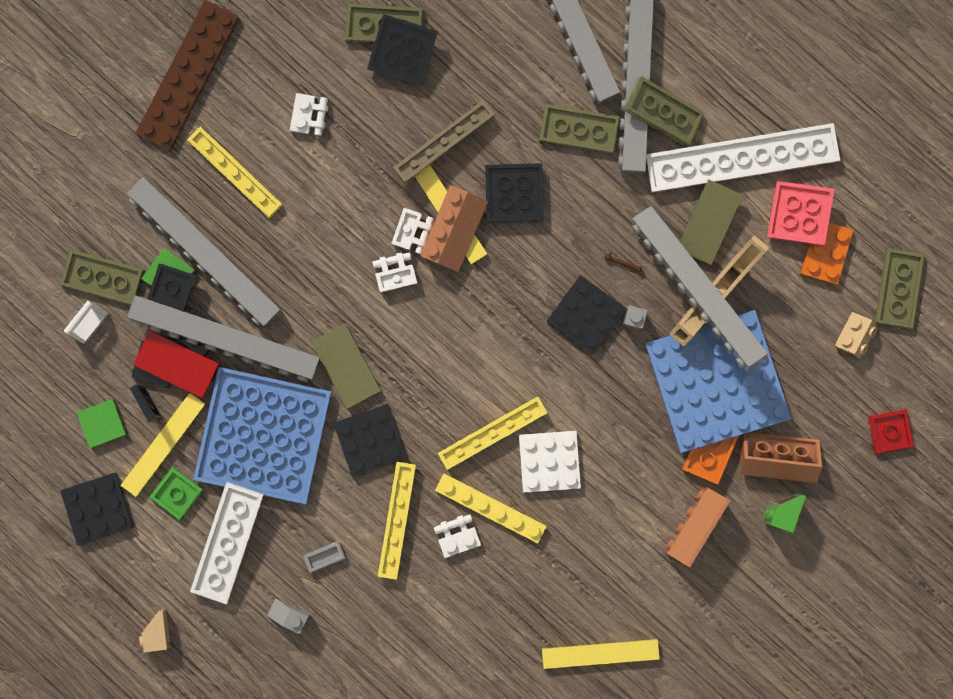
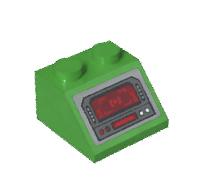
[763,494,806,533]

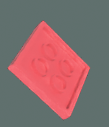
[767,181,835,246]

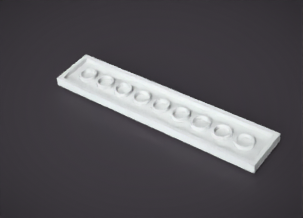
[646,123,840,193]

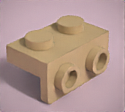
[835,312,877,359]

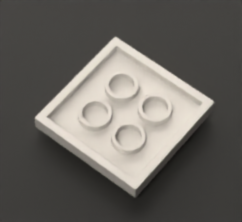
[519,431,581,493]

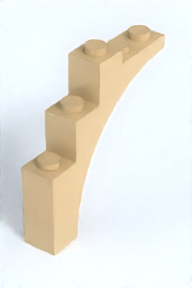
[669,235,769,346]

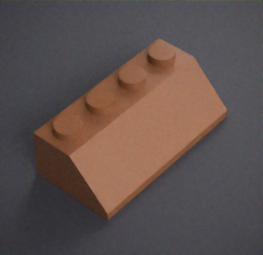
[420,185,488,272]
[740,432,822,483]
[665,487,730,568]

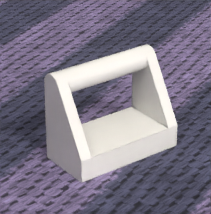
[64,301,109,344]

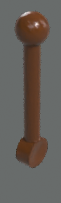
[604,254,643,272]

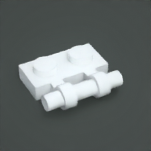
[290,93,329,136]
[391,208,435,254]
[373,252,417,293]
[434,514,481,558]

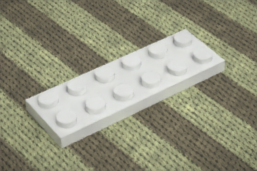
[190,482,264,604]

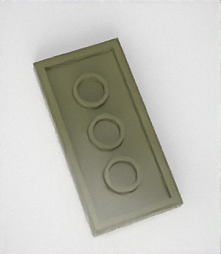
[345,3,423,44]
[624,76,704,147]
[539,104,620,155]
[679,179,743,265]
[874,248,925,330]
[60,249,145,305]
[311,324,381,409]

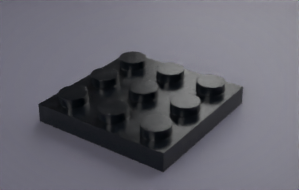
[367,14,438,86]
[485,163,544,223]
[546,275,627,355]
[333,404,407,477]
[60,472,134,545]

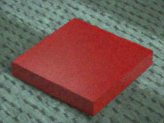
[868,409,914,454]

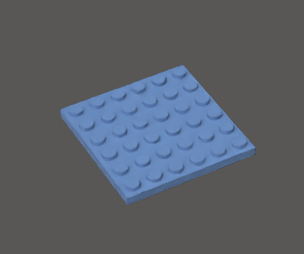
[645,310,791,453]
[193,367,332,504]

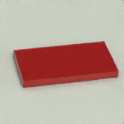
[133,330,220,398]

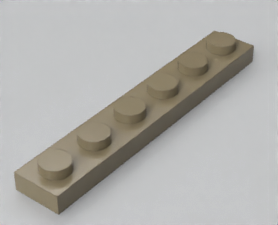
[393,100,495,184]

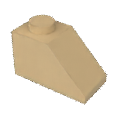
[139,609,171,652]

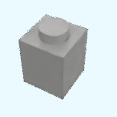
[622,305,647,330]

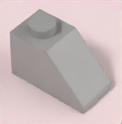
[267,598,310,634]

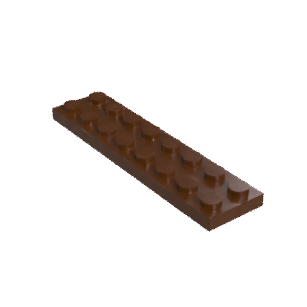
[135,0,239,152]

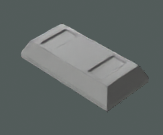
[303,541,346,573]

